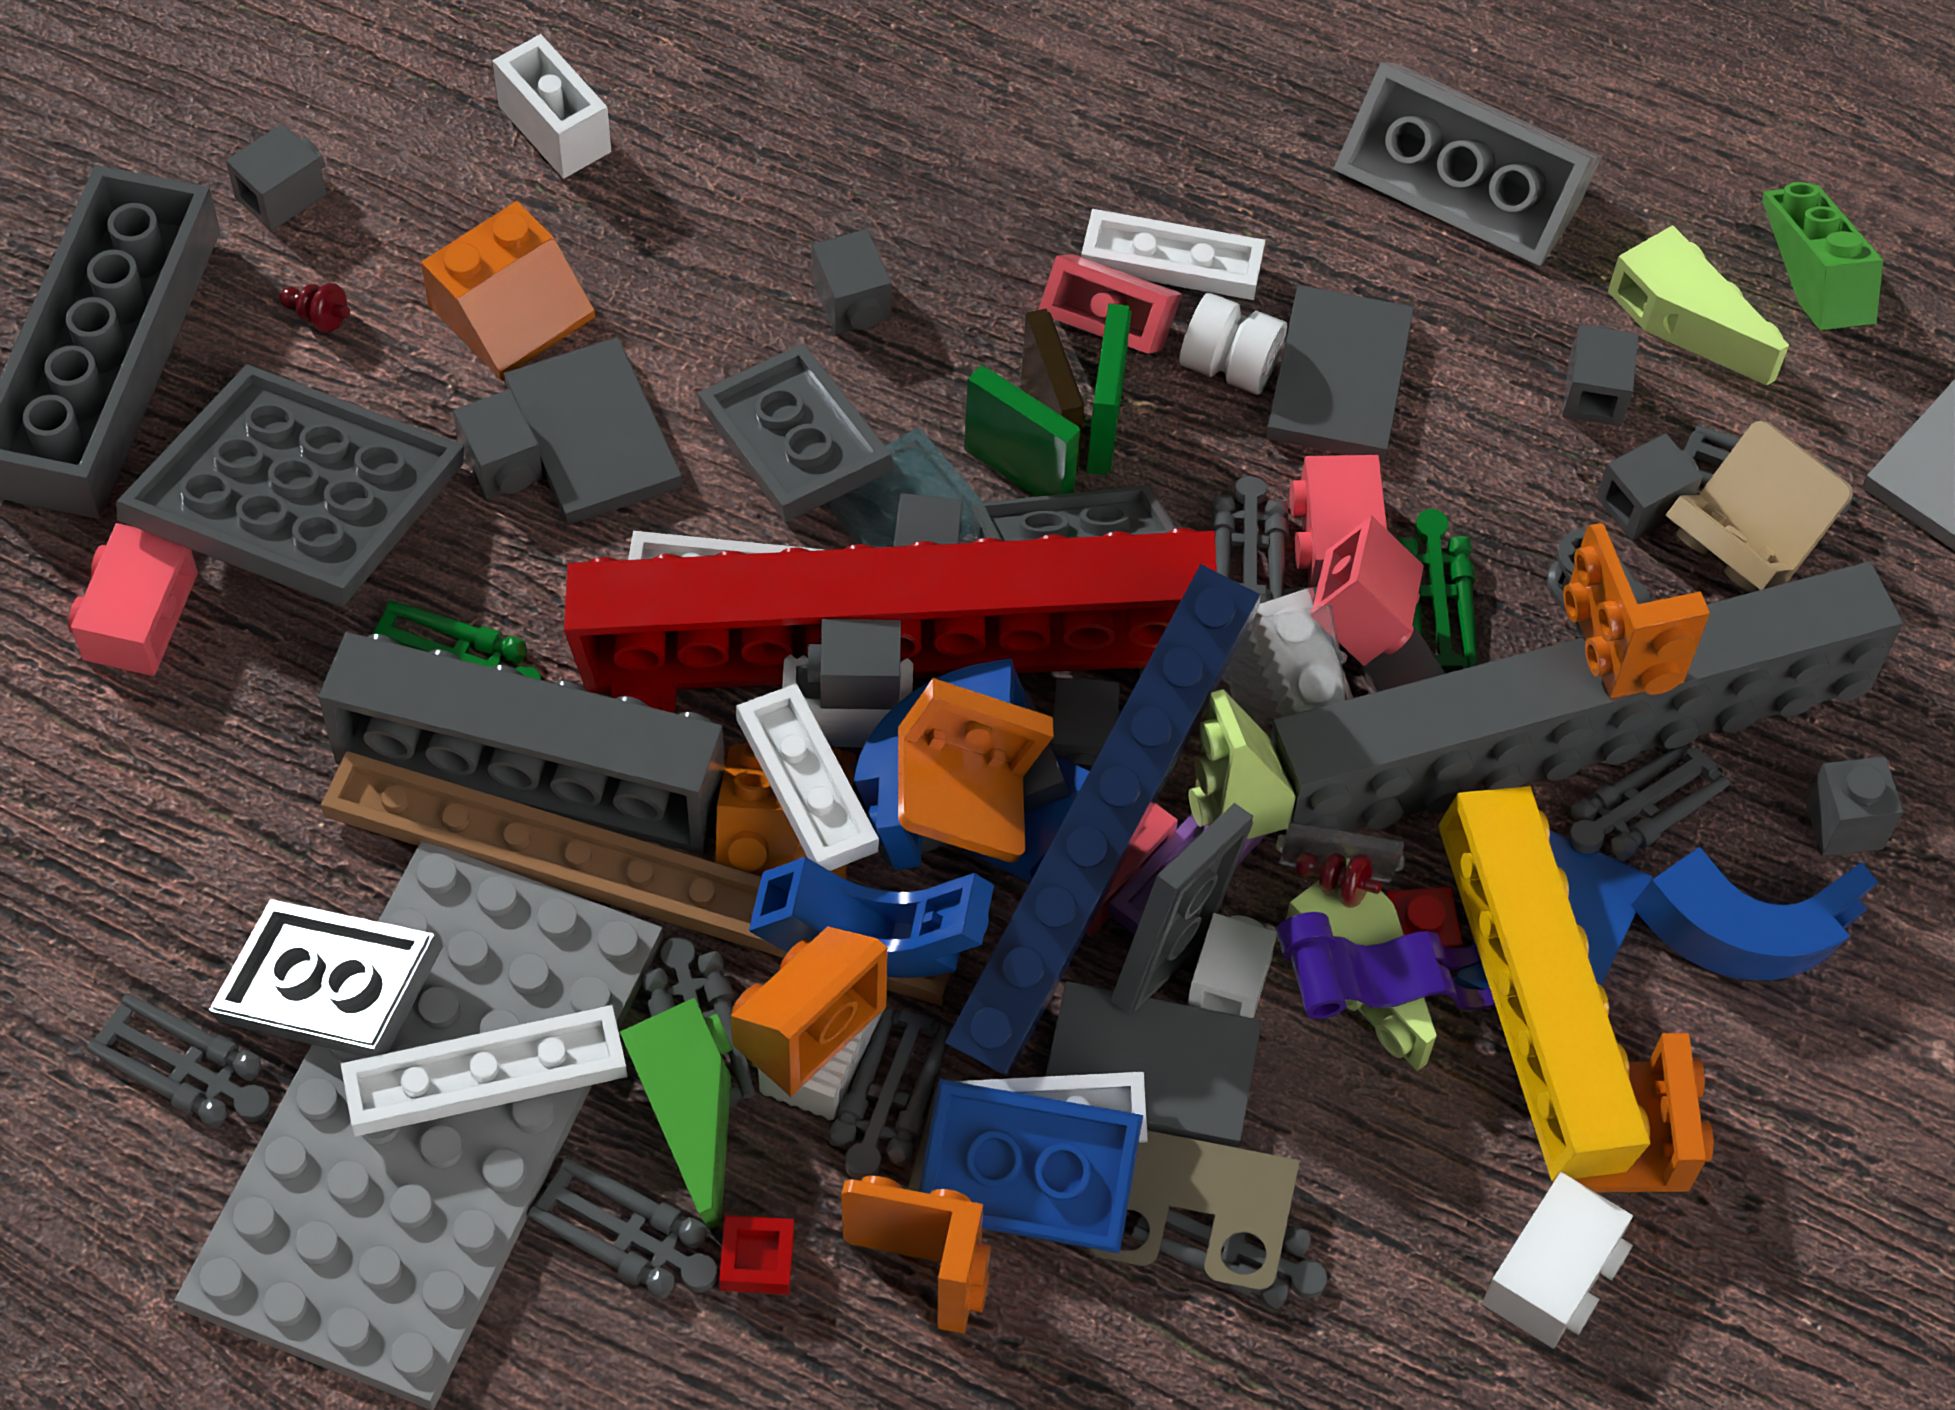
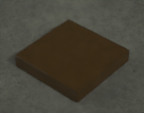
[1021,308,1085,471]

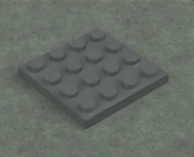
[116,364,464,608]

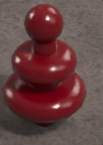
[279,283,350,333]
[1295,853,1382,908]

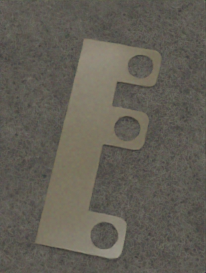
[907,1089,1300,1290]

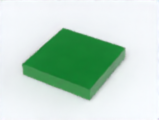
[1086,303,1132,476]
[964,365,1080,497]

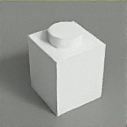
[1187,913,1277,1018]

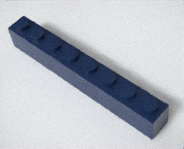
[945,564,1261,1077]

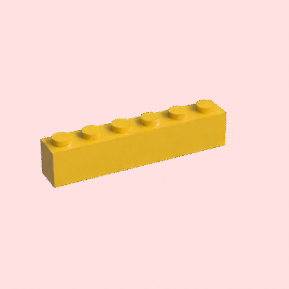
[1438,786,1651,1182]

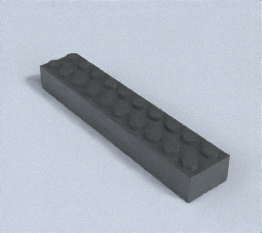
[1270,561,1903,848]

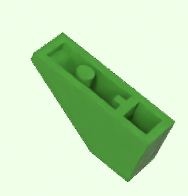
[620,997,734,1230]

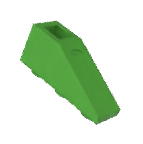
[1762,182,1883,330]

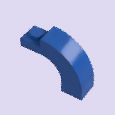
[854,658,1028,870]
[1631,847,1878,980]
[749,857,994,978]

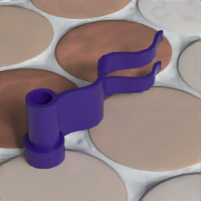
[1276,912,1495,1019]

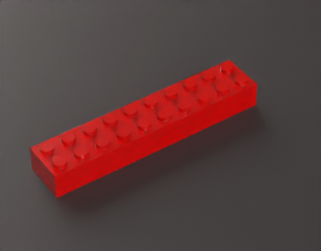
[564,528,1217,693]

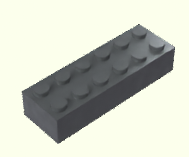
[0,165,221,520]
[318,632,725,855]

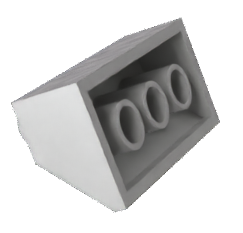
[1333,62,1602,266]

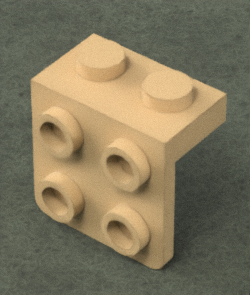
[1666,421,1853,592]

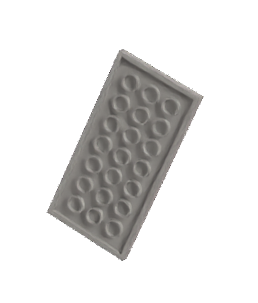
[175,841,664,1410]

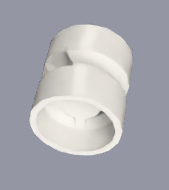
[1179,293,1287,395]

